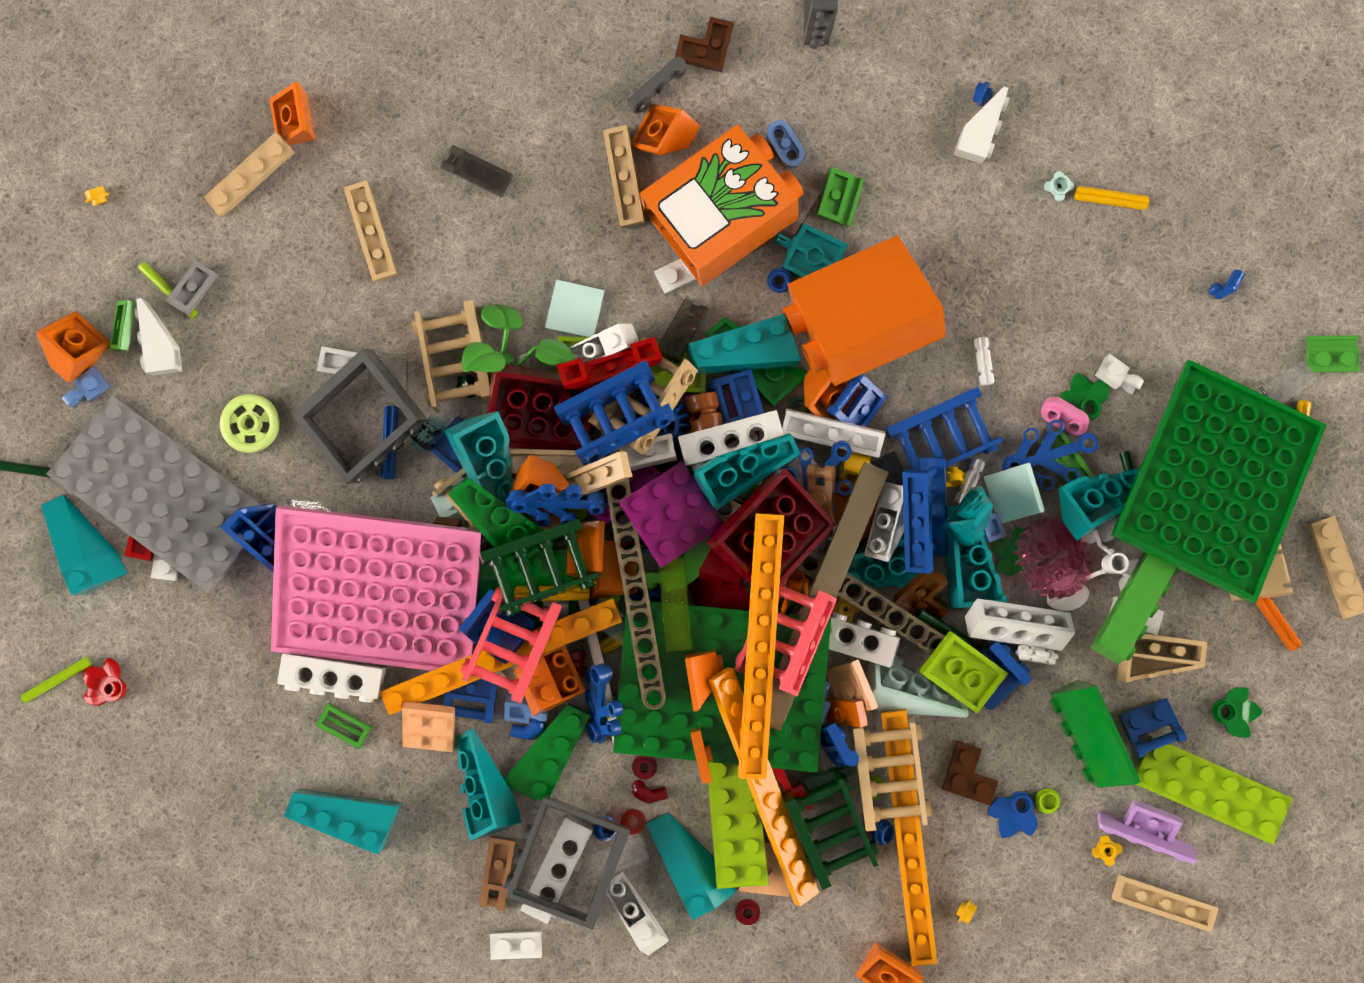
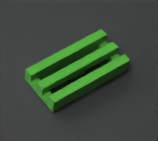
[109,300,136,351]
[315,703,373,749]

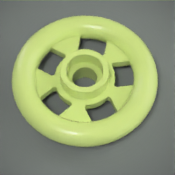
[220,394,280,453]

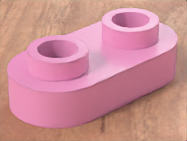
[1041,397,1089,436]

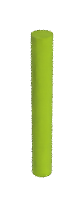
[138,262,198,319]
[20,656,92,703]

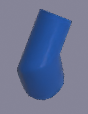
[1209,269,1244,299]
[510,719,546,740]

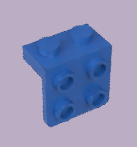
[458,589,536,664]
[980,640,1032,710]

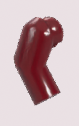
[631,780,668,804]

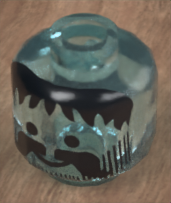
[409,415,446,453]

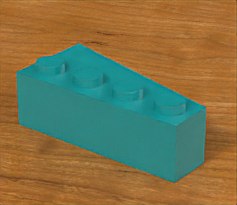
[686,314,801,374]
[945,506,1008,608]

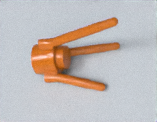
[780,569,810,614]

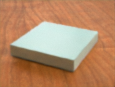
[545,280,605,337]
[984,463,1045,523]

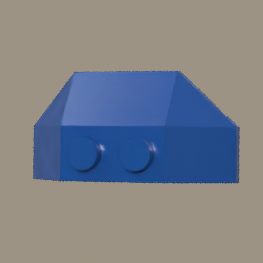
[220,503,277,573]

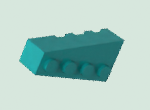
[283,789,402,855]

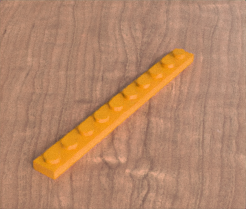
[738,513,784,780]
[380,597,623,715]
[707,667,819,907]
[881,709,937,966]

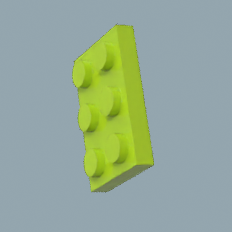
[919,631,1008,714]

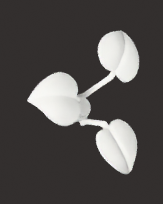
[1047,518,1139,611]

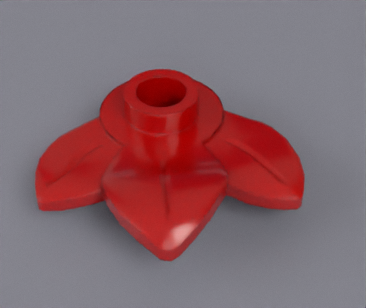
[83,658,127,706]

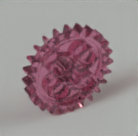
[1014,517,1092,599]

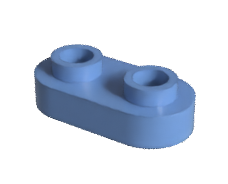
[766,120,804,168]

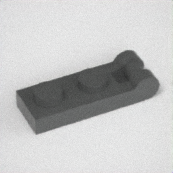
[627,56,686,113]

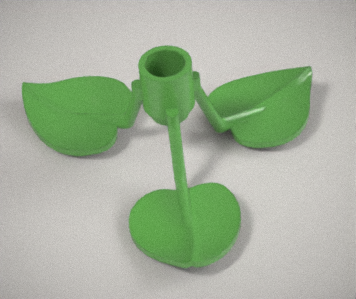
[462,304,576,377]

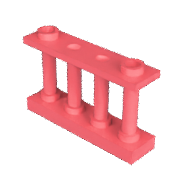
[734,580,837,696]
[460,586,562,704]

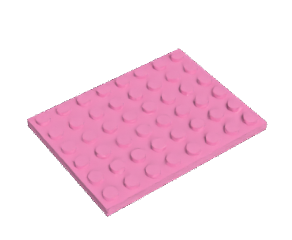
[271,505,483,671]

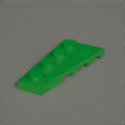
[706,317,807,408]
[447,477,544,571]
[504,703,591,801]

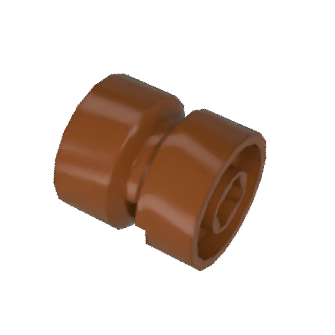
[685,392,723,433]

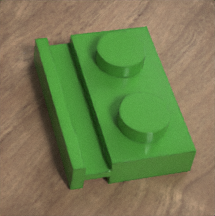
[815,167,864,227]
[1306,335,1360,373]

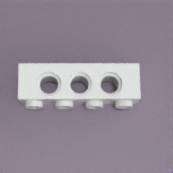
[678,410,784,472]
[965,598,1075,651]
[799,609,901,668]
[277,653,387,703]
[520,814,595,924]

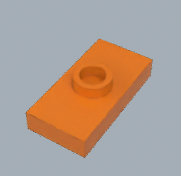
[825,697,868,728]
[690,727,713,784]

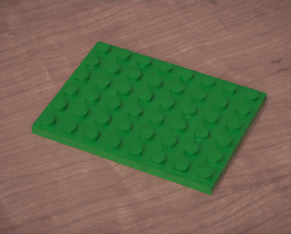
[1111,359,1327,604]
[613,599,831,772]

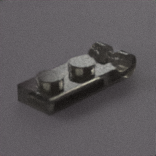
[440,145,513,198]
[658,298,709,364]

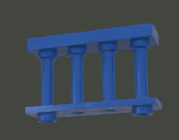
[554,360,676,466]
[884,387,1003,470]
[902,457,947,574]

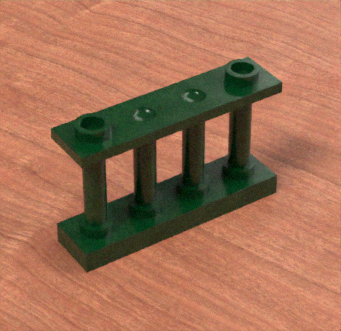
[479,519,600,616]
[781,769,879,890]

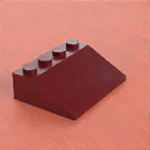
[487,364,592,450]
[706,468,837,587]

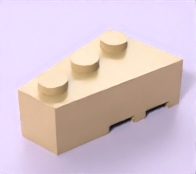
[1117,634,1207,683]

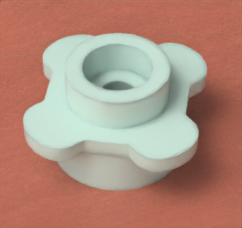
[1044,172,1074,201]

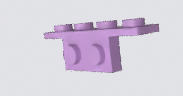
[1097,800,1197,864]

